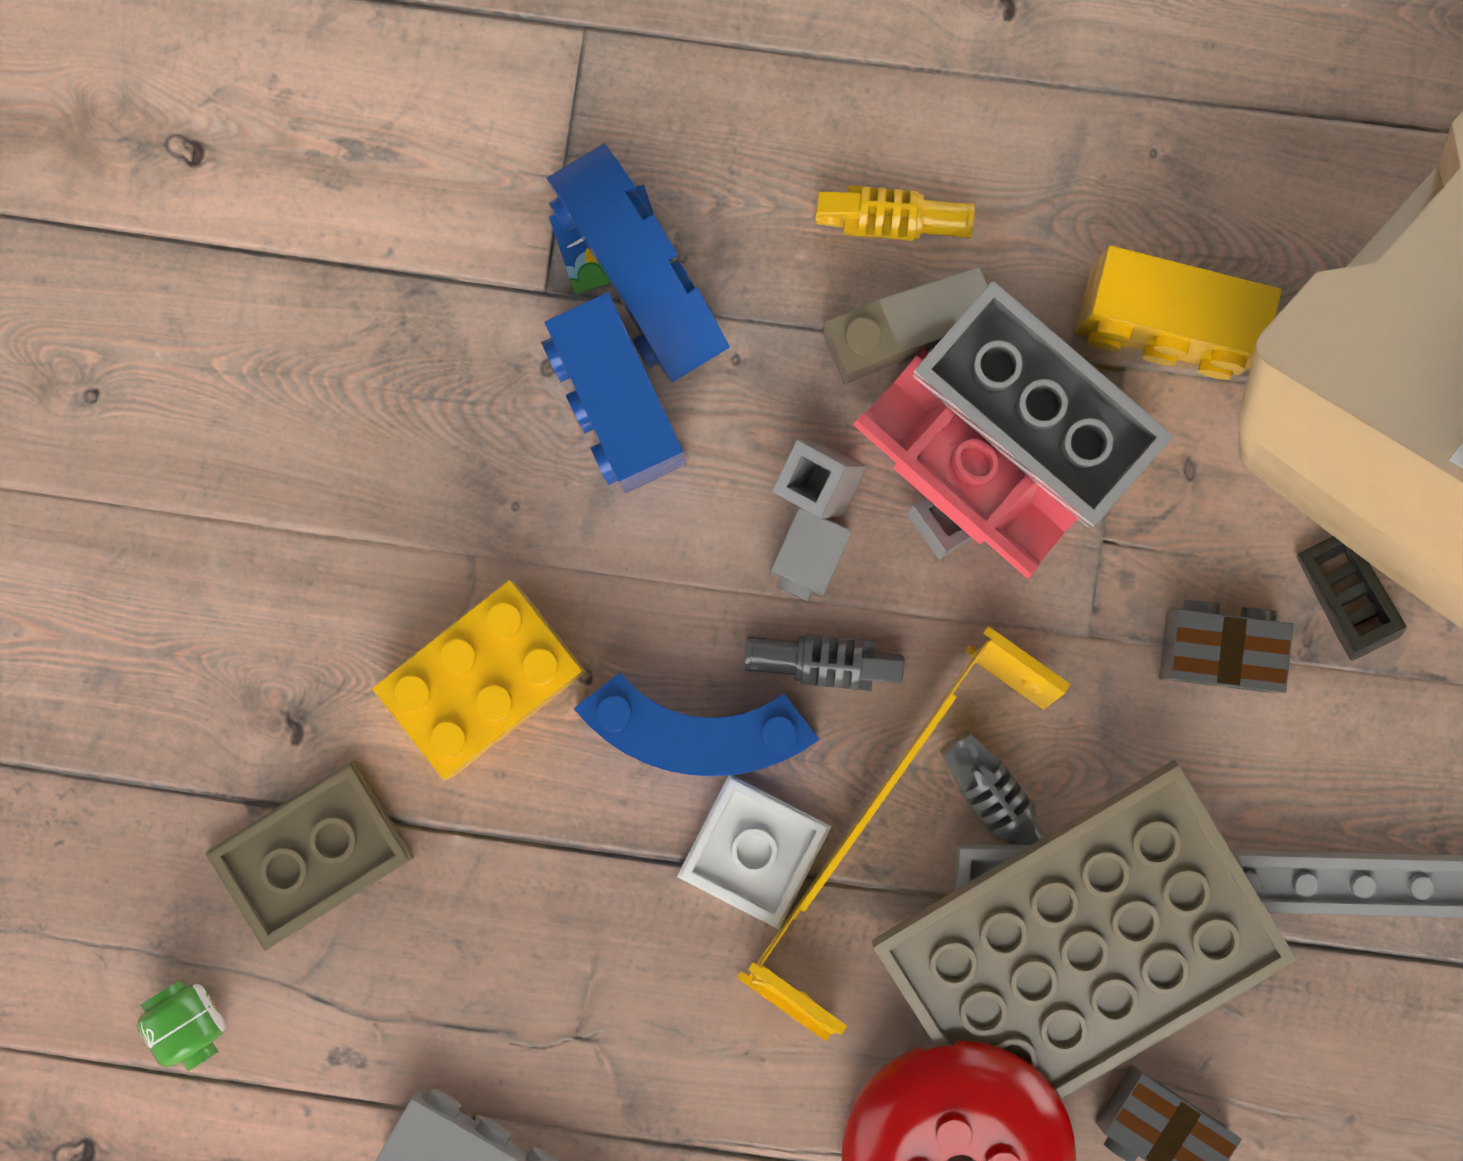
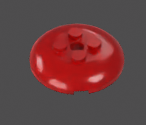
[842,1041,1076,1161]

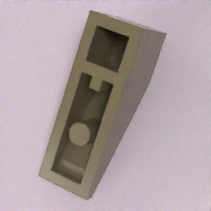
[822,267,987,384]

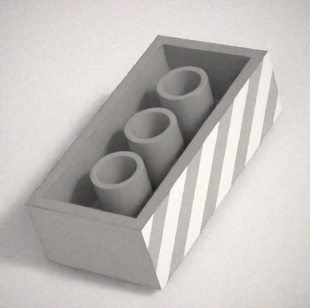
[913,281,1174,528]

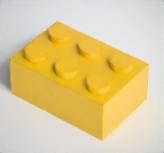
[1074,245,1282,380]
[372,580,586,781]

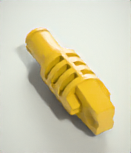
[815,185,975,242]

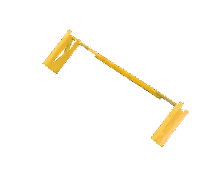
[736,626,1071,1042]

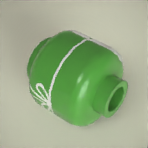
[136,979,226,1071]

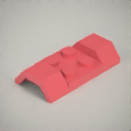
[853,349,1077,579]

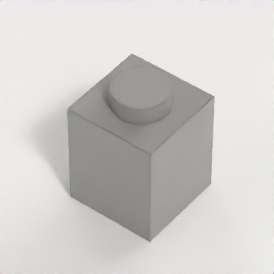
[772,440,868,519]
[770,508,852,602]

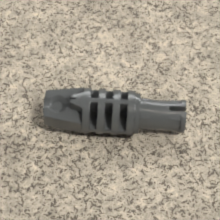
[744,634,905,691]
[940,730,1046,845]

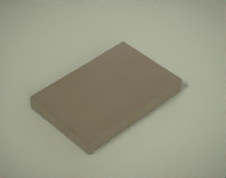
[205,761,414,951]

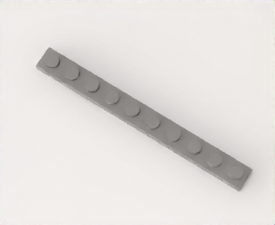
[955,843,1463,918]

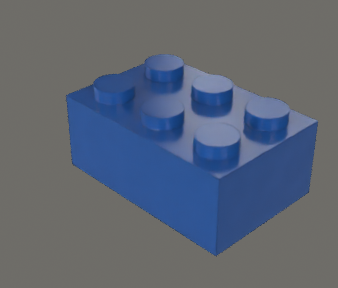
[541,292,686,493]

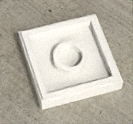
[677,775,831,929]

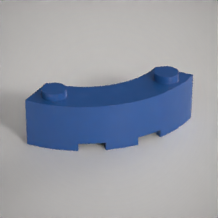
[546,143,730,383]
[573,673,820,777]

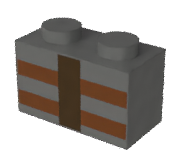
[1159,600,1294,693]
[1095,1065,1242,1161]

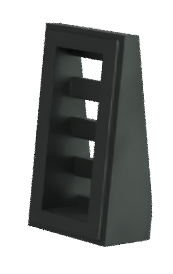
[1296,536,1407,661]

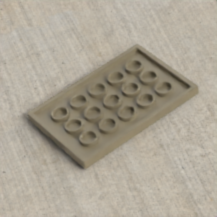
[872,760,1297,1099]

